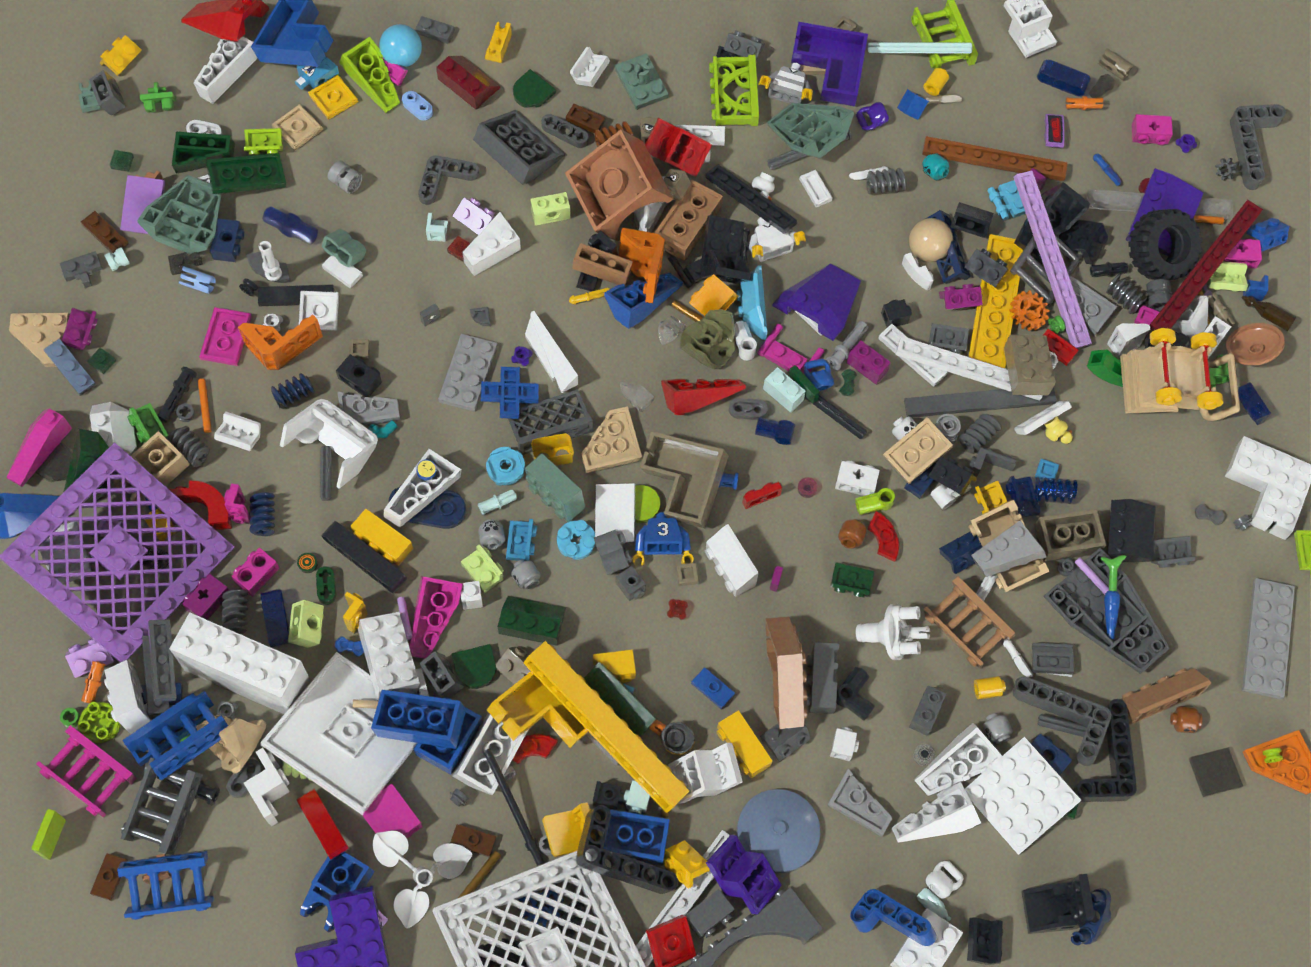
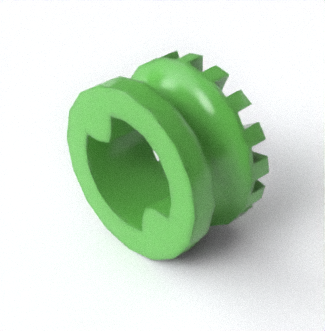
[1048,315,1065,334]
[60,707,80,727]

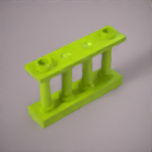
[911,0,978,69]

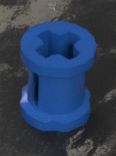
[719,473,738,490]

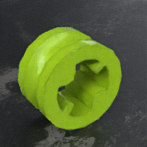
[1262,748,1283,763]

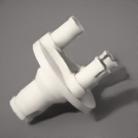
[856,604,930,660]

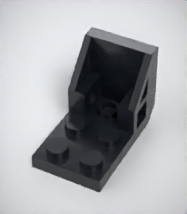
[1014,182,1091,264]
[700,215,751,284]
[1022,874,1095,934]

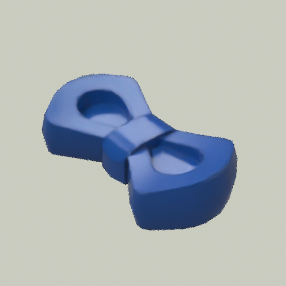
[335,636,364,657]

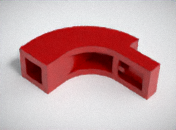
[169,481,232,530]

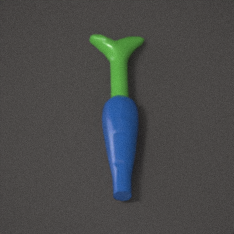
[1101,555,1127,639]

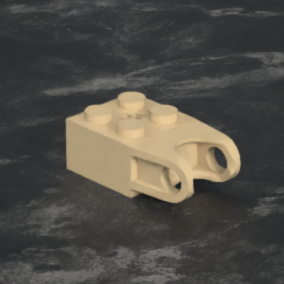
[113,431,190,501]

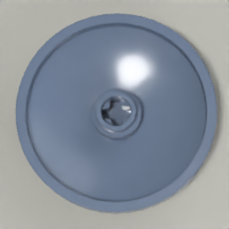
[737,789,820,873]

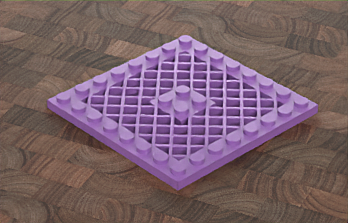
[0,442,234,663]

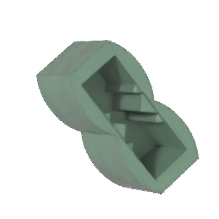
[322,229,366,267]

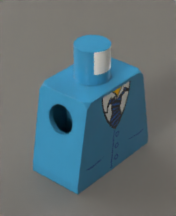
[295,56,340,90]

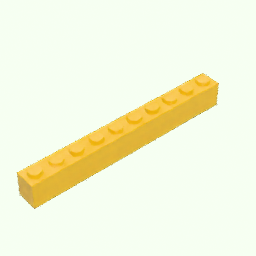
[523,641,689,813]

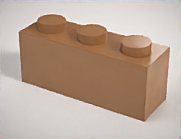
[572,243,633,285]

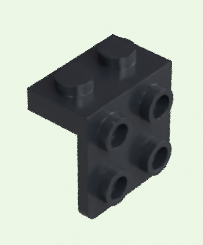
[1059,219,1108,265]

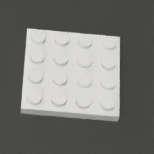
[965,737,1081,855]

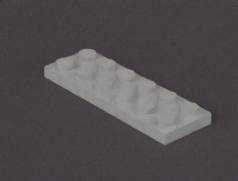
[1242,578,1295,699]

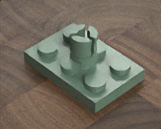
[615,53,669,110]

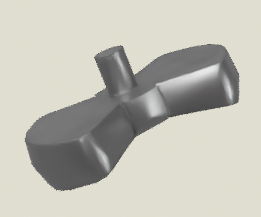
[1195,504,1224,525]

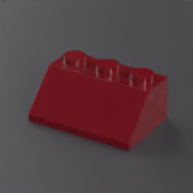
[436,56,501,109]

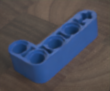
[850,889,937,946]

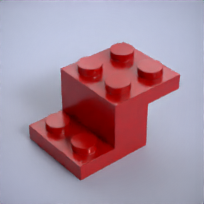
[645,118,712,177]

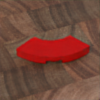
[867,511,899,562]
[512,734,558,764]

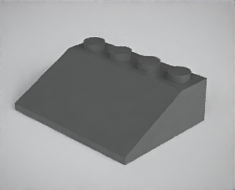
[473,110,564,185]

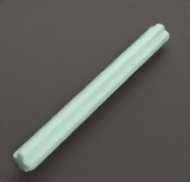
[868,42,973,53]

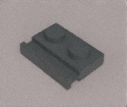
[1032,643,1074,675]

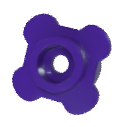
[1175,134,1197,153]
[511,346,533,366]

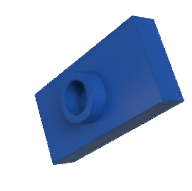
[691,667,735,710]

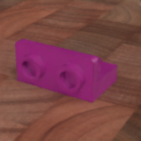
[61,308,98,351]

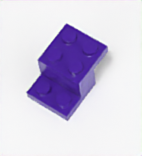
[706,835,782,915]

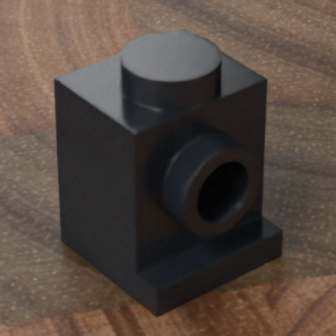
[593,781,624,810]

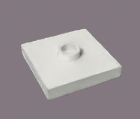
[299,291,339,331]

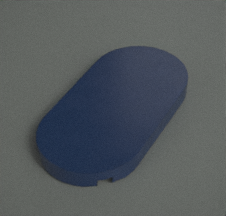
[389,485,466,529]

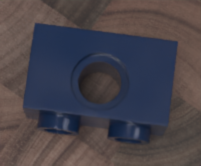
[210,219,245,262]
[1031,734,1072,776]

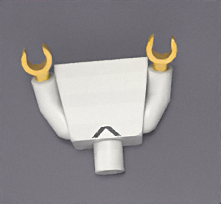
[749,217,806,262]

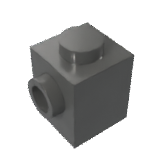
[616,566,646,601]

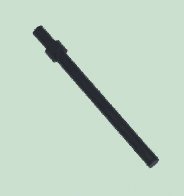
[483,748,544,866]

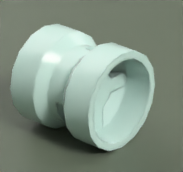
[104,247,130,272]

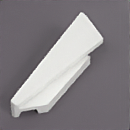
[525,311,578,393]

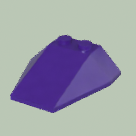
[772,264,861,341]

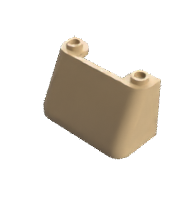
[968,500,1049,592]

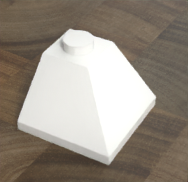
[1171,296,1208,338]

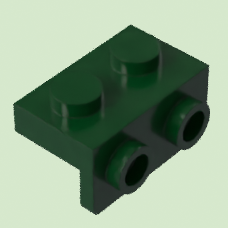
[831,562,874,598]

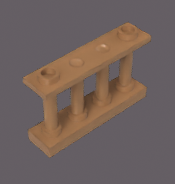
[924,576,1015,669]

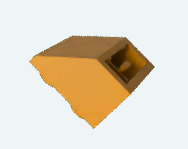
[689,274,739,316]

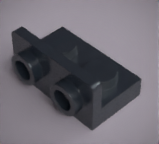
[588,231,618,256]

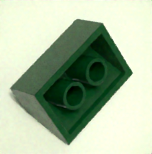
[497,596,566,646]

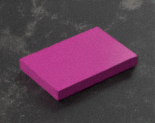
[199,307,252,366]

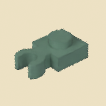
[78,81,101,113]

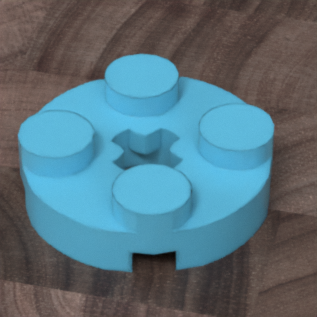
[486,447,525,486]
[557,520,595,560]

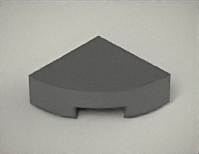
[470,307,491,326]

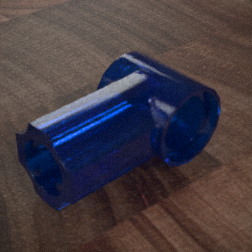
[755,418,795,445]

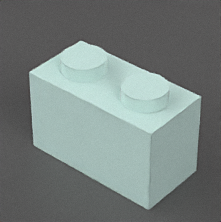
[763,367,806,413]

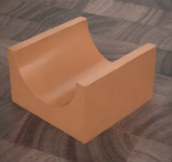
[565,130,673,241]

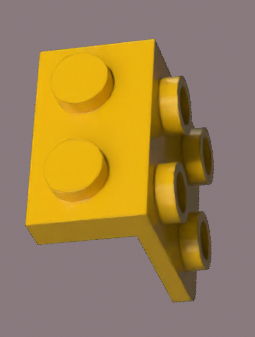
[542,802,596,857]

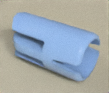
[178,266,216,294]

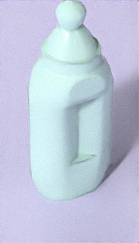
[916,888,951,921]

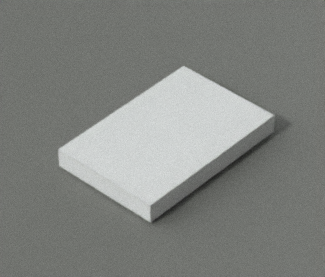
[595,484,635,542]

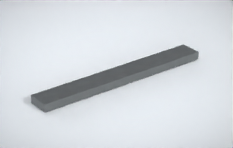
[904,387,1057,417]

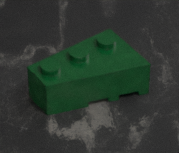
[172,131,235,174]

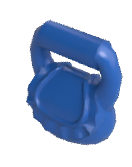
[804,358,834,391]

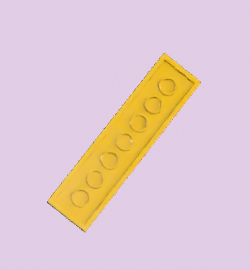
[968,234,1023,369]

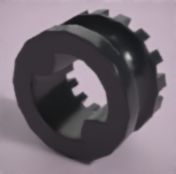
[239,278,258,296]

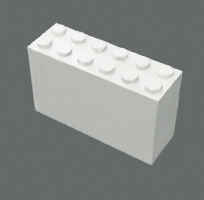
[169,612,311,714]

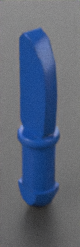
[1093,154,1121,186]

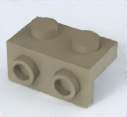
[496,646,531,684]

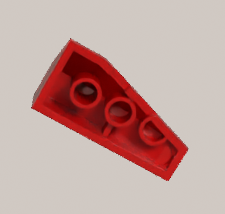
[661,379,746,415]

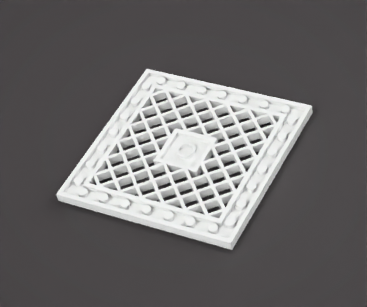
[433,851,646,967]

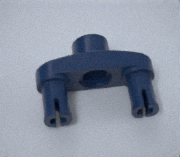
[1071,888,1111,946]

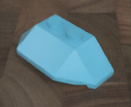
[737,265,767,340]

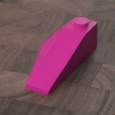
[7,409,72,487]
[409,576,463,659]

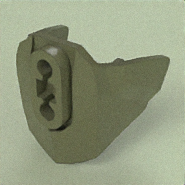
[680,309,735,369]

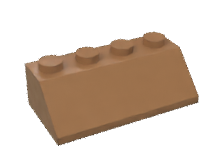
[1122,668,1212,725]

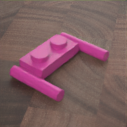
[757,324,825,375]

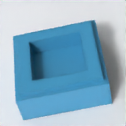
[1034,459,1059,484]

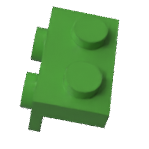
[127,403,169,443]

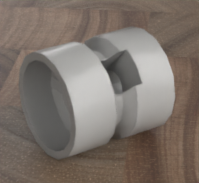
[328,160,363,194]
[935,414,961,444]

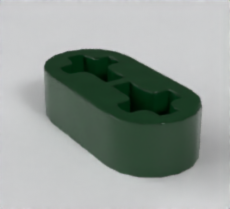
[316,566,336,605]

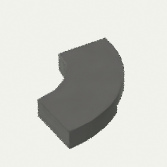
[246,252,290,283]

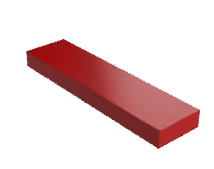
[296,789,349,860]

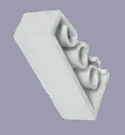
[194,37,257,104]

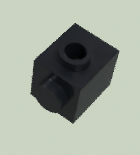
[881,299,912,328]

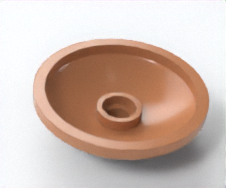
[1226,323,1285,366]

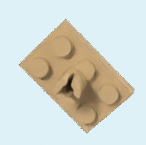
[883,417,953,484]

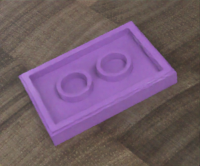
[120,175,165,234]

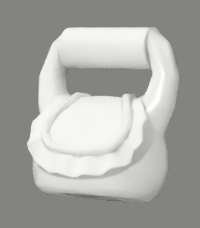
[926,861,963,898]

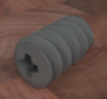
[866,168,906,194]
[1106,273,1148,314]
[959,414,1001,453]
[167,426,210,467]
[222,590,248,634]

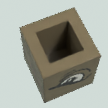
[640,117,658,144]
[663,169,691,200]

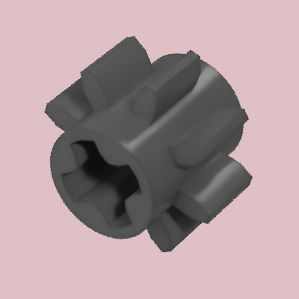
[1215,158,1239,180]

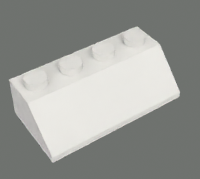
[452,712,529,795]

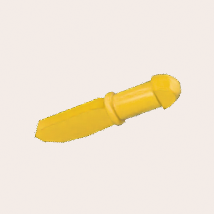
[569,288,610,304]

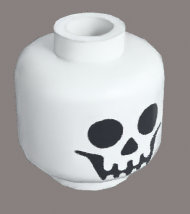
[892,416,918,440]

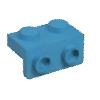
[506,518,537,561]

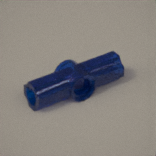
[262,206,318,244]

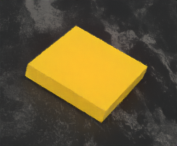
[308,75,358,120]

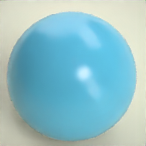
[379,24,422,67]

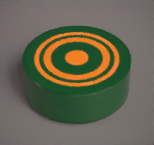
[297,553,318,573]

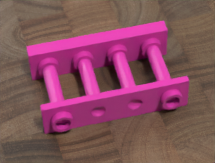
[36,725,137,818]

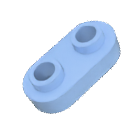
[402,91,433,120]

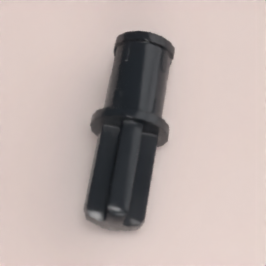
[1090,262,1128,277]

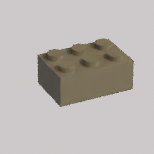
[1004,335,1056,395]
[1035,509,1106,562]

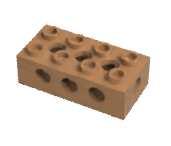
[654,179,723,261]

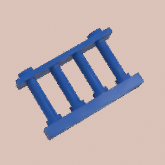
[133,691,228,780]
[117,851,214,920]

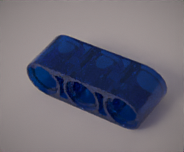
[1037,60,1091,96]
[260,589,290,648]

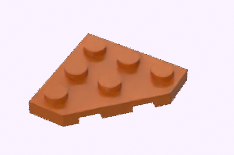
[1242,730,1311,795]

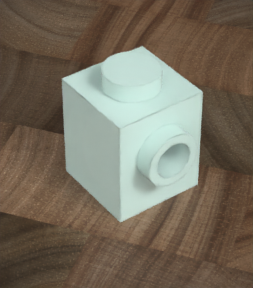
[623,780,650,815]

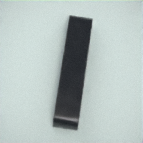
[321,521,407,594]

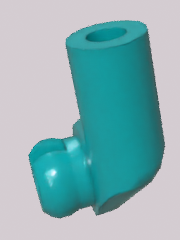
[368,420,398,438]

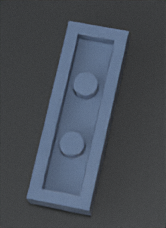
[43,339,96,395]

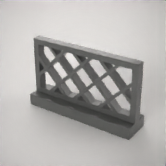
[508,390,594,455]

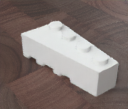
[384,449,462,527]

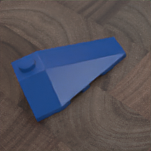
[604,273,683,329]
[0,493,59,539]

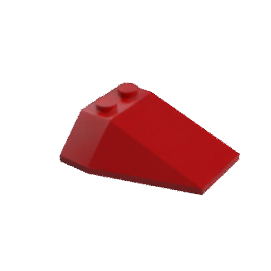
[181,0,269,42]

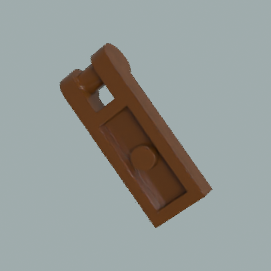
[81,211,129,253]

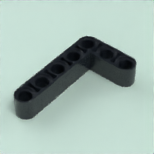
[1073,699,1137,802]
[576,805,678,894]

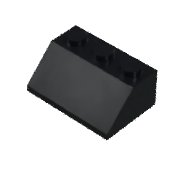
[1108,499,1156,563]

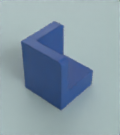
[897,89,929,120]
[1243,275,1269,301]

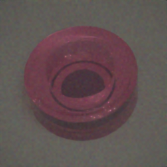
[798,477,817,498]

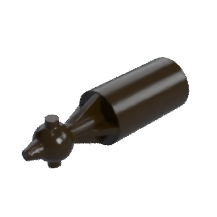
[1242,296,1296,331]

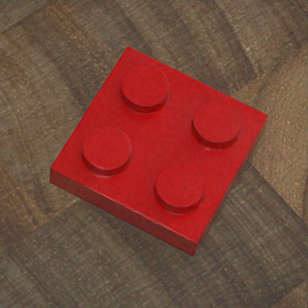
[646,915,696,967]

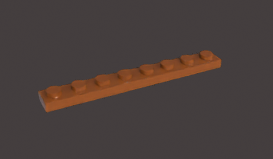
[922,136,1068,181]

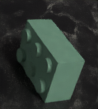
[525,454,585,523]

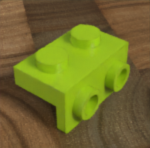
[244,128,283,155]

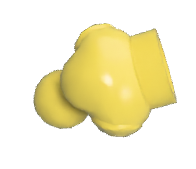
[1044,416,1073,444]

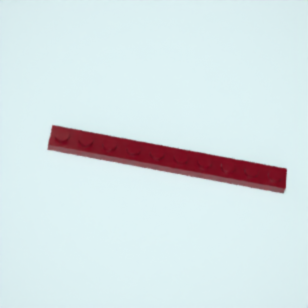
[1149,199,1263,331]

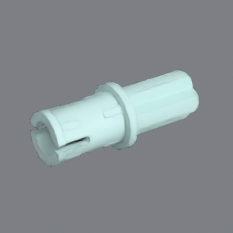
[478,490,517,515]

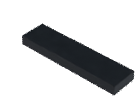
[258,285,334,306]

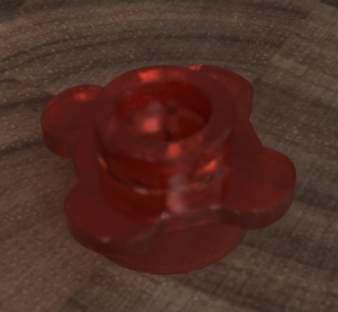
[667,599,688,620]

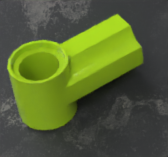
[855,488,895,515]

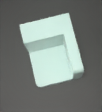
[426,213,448,242]

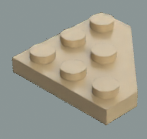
[9,313,69,367]
[581,406,642,473]

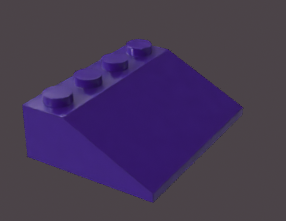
[1125,168,1203,256]

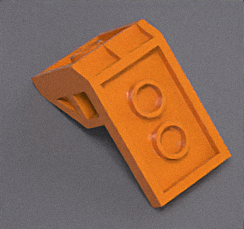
[619,228,665,303]
[238,315,323,370]

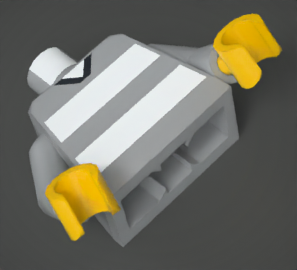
[758,63,813,104]

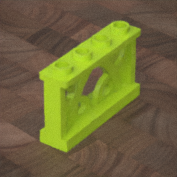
[709,55,759,126]

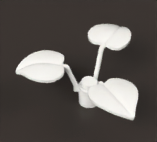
[373,831,472,928]

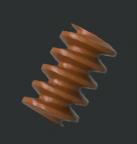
[595,121,634,148]

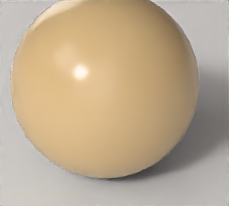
[909,218,953,262]

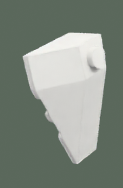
[914,723,1002,796]

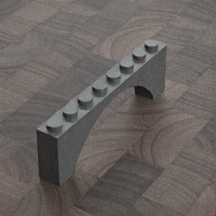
[682,887,823,967]

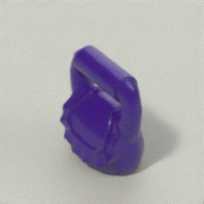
[856,102,889,131]

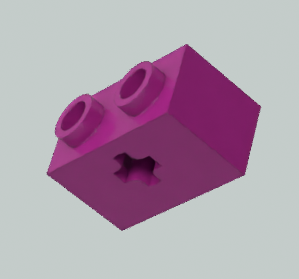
[847,340,891,385]
[182,574,229,620]

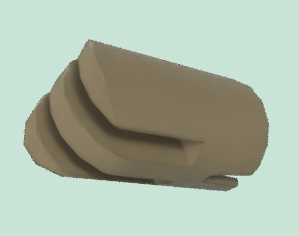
[1098,48,1133,80]

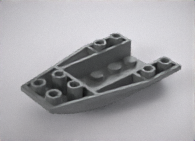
[1043,548,1170,674]

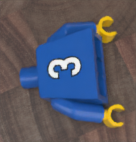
[633,512,694,566]

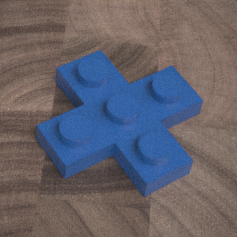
[481,366,539,419]

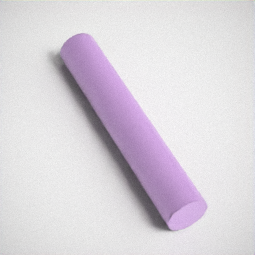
[1074,557,1109,595]
[397,597,413,640]

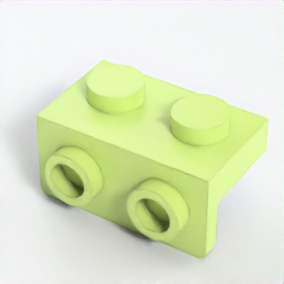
[1208,262,1248,292]

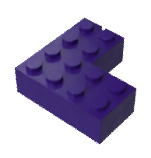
[791,22,868,106]
[295,886,390,967]

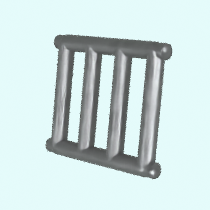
[1010,234,1082,306]

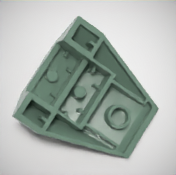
[767,103,854,158]
[137,175,222,254]

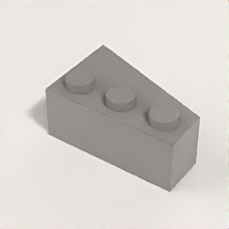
[971,521,1047,577]

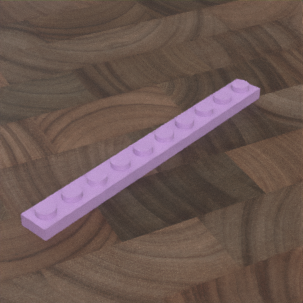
[1013,171,1092,348]

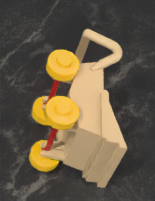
[1120,328,1240,421]

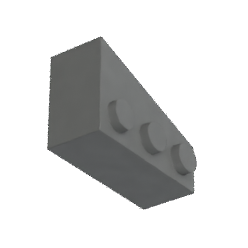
[806,642,839,714]

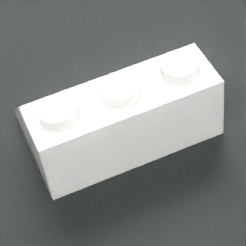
[705,524,758,597]

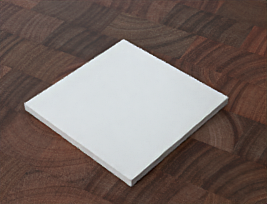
[261,652,417,815]

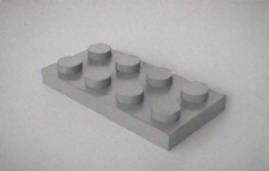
[438,334,497,412]

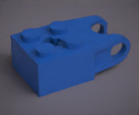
[300,852,375,932]

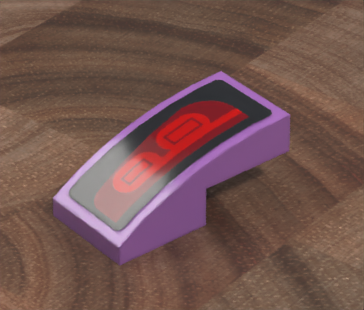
[1044,114,1064,148]

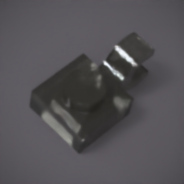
[168,252,203,275]

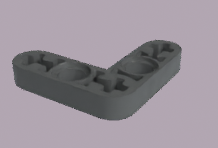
[418,156,479,205]

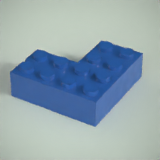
[251,0,334,67]

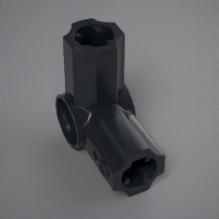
[836,667,875,721]

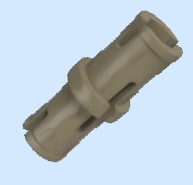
[1208,293,1236,327]

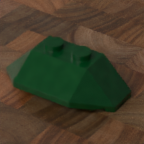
[63,428,109,503]

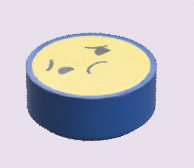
[416,460,436,480]

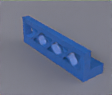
[122,693,206,767]

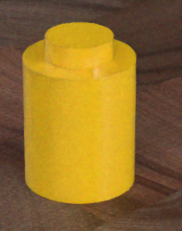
[923,68,949,96]
[974,676,1006,700]

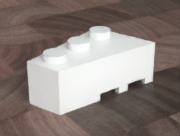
[104,660,151,734]

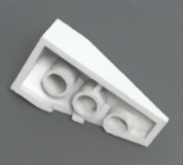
[892,782,981,842]

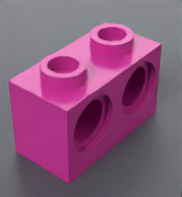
[232,548,280,597]

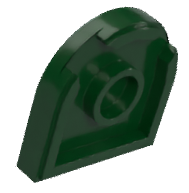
[513,69,556,108]
[451,644,496,689]

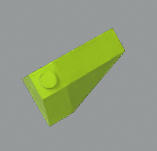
[339,37,400,113]

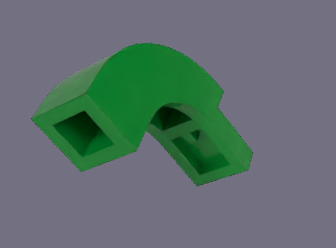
[1087,349,1123,387]

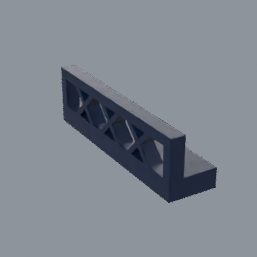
[925,210,971,284]

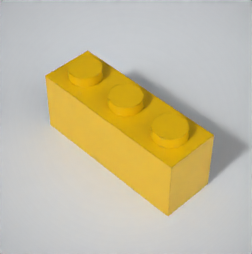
[351,509,413,566]
[716,710,772,779]

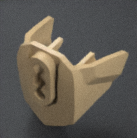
[195,715,266,773]

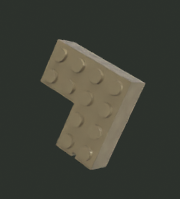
[640,431,729,529]

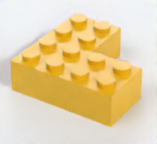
[487,672,589,748]

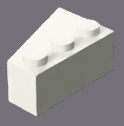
[463,212,521,276]

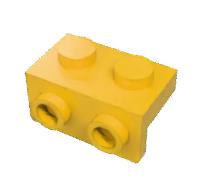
[99,35,142,76]
[974,481,1007,514]
[343,592,368,633]
[663,840,710,889]

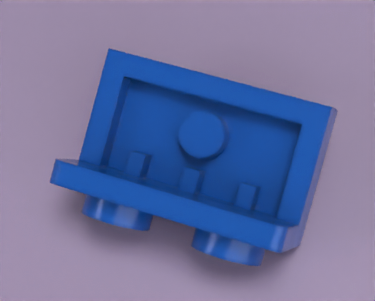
[1246,218,1289,251]

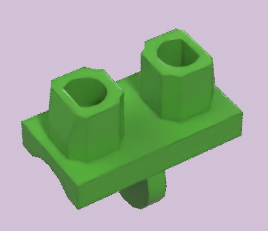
[140,82,176,113]

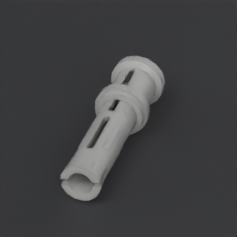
[826,321,869,370]

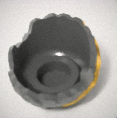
[661,722,695,755]

